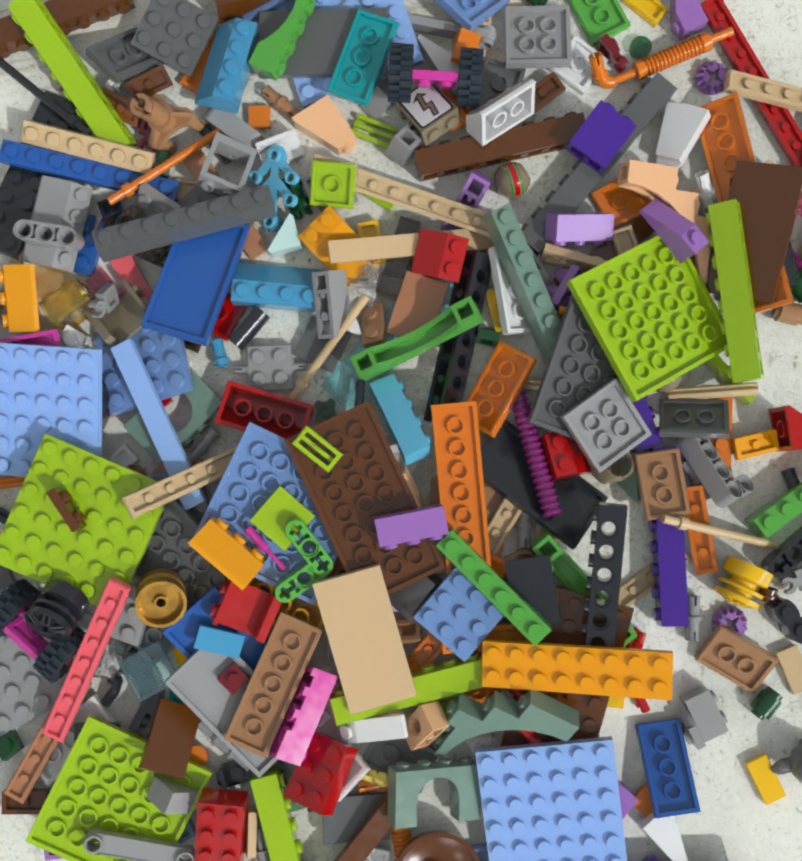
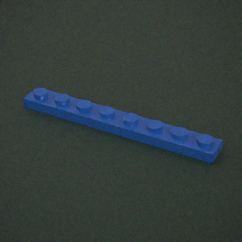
[0,139,180,202]

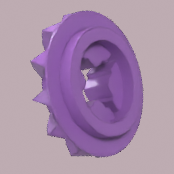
[695,60,728,95]
[711,606,748,636]

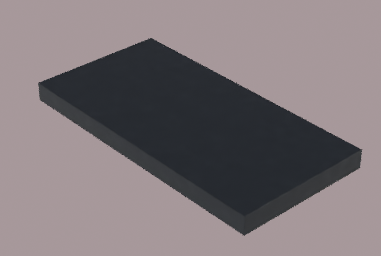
[481,419,608,550]

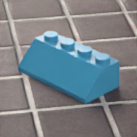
[195,18,259,114]
[231,262,323,313]

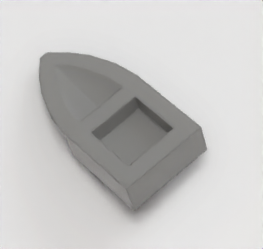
[681,702,706,750]

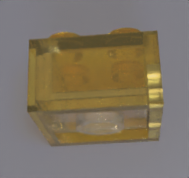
[38,277,96,330]

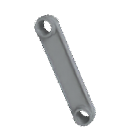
[407,10,497,49]
[83,828,195,861]

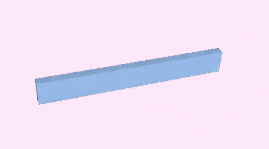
[110,338,207,510]

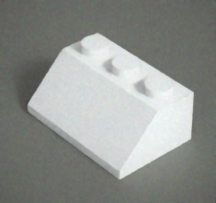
[466,79,536,147]

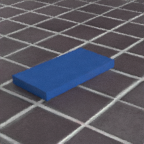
[635,718,701,818]

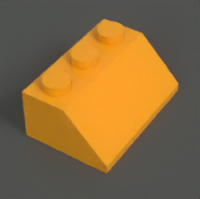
[0,264,40,332]
[188,516,266,591]

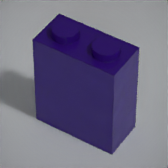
[566,100,636,175]

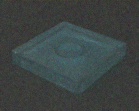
[118,640,175,703]

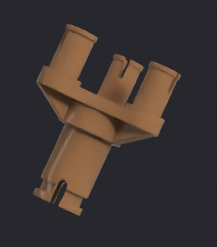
[130,93,205,155]

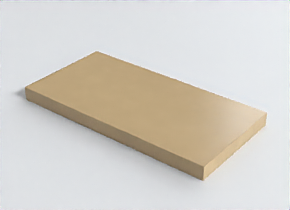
[312,563,417,715]

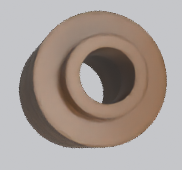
[771,303,802,326]

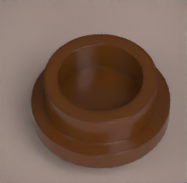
[756,586,779,603]

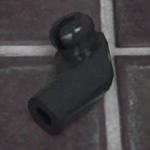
[101,672,123,707]

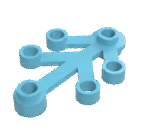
[248,145,300,232]

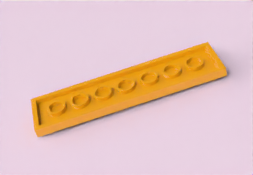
[482,639,673,701]

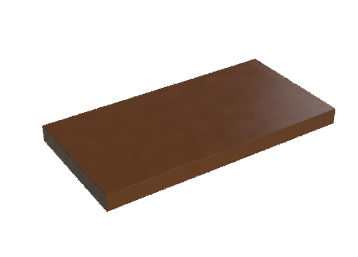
[706,160,802,304]

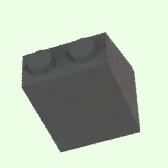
[389,574,442,621]

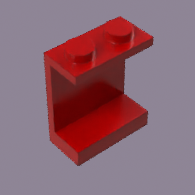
[209,579,282,643]

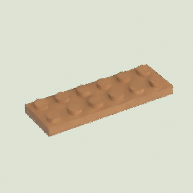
[224,611,323,758]

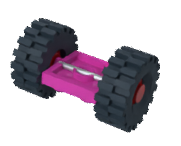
[388,43,484,108]
[0,579,85,683]

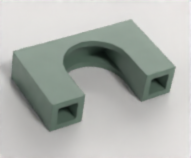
[123,366,222,464]
[387,756,480,829]

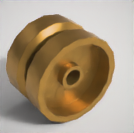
[135,568,187,628]

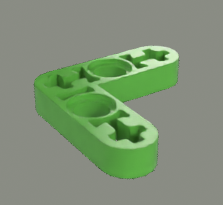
[274,517,333,603]

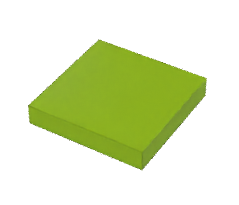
[310,160,357,209]
[250,485,315,551]

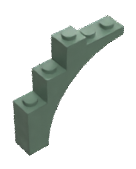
[433,690,579,758]

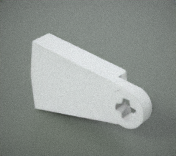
[655,102,711,174]

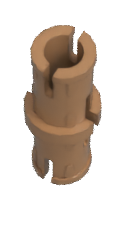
[260,85,302,120]

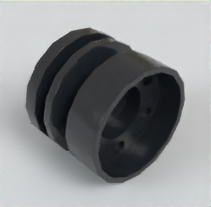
[24,580,90,642]

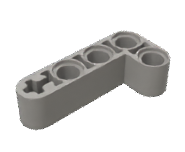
[675,437,754,508]

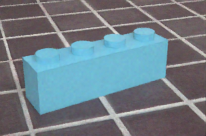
[370,374,432,465]

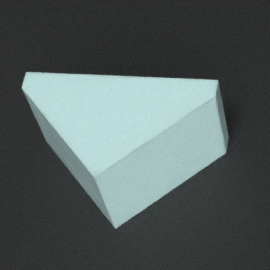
[267,213,303,258]

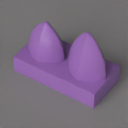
[546,264,583,311]

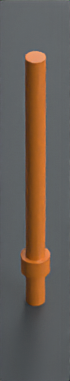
[106,128,220,206]

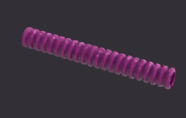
[511,385,562,518]

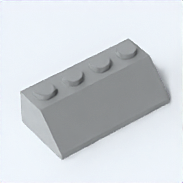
[21,175,93,274]

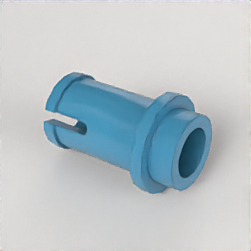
[209,339,230,368]

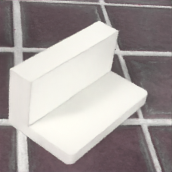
[255,129,305,171]

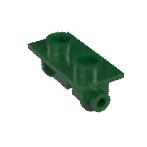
[281,175,313,220]

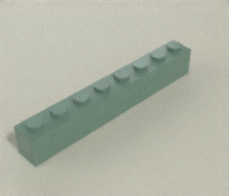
[481,203,561,366]

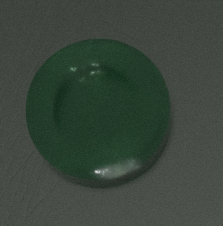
[629,36,652,60]

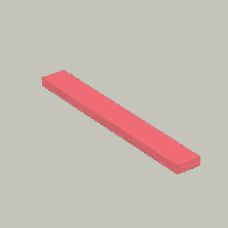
[42,576,133,743]

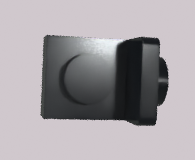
[97,199,129,227]
[216,760,252,790]

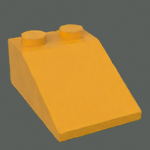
[298,206,375,287]

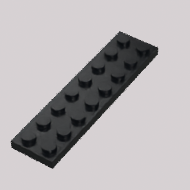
[0,91,83,260]

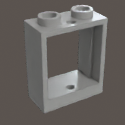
[196,132,258,197]

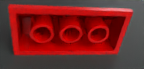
[214,381,315,439]

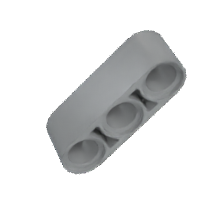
[202,108,265,149]
[13,219,85,252]

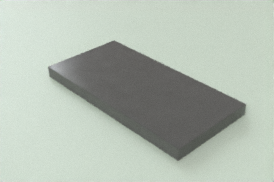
[258,7,389,79]

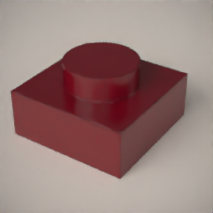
[217,661,250,695]

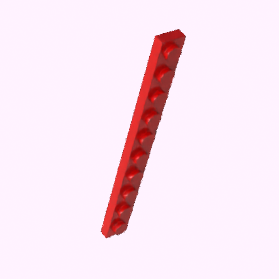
[700,0,802,167]

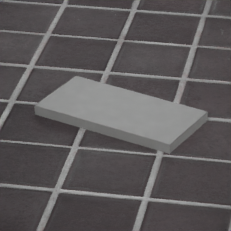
[164,649,278,778]

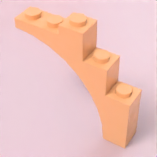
[617,160,712,284]

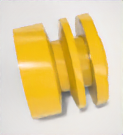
[712,555,773,610]

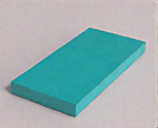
[326,9,400,108]

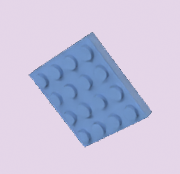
[94,328,195,416]

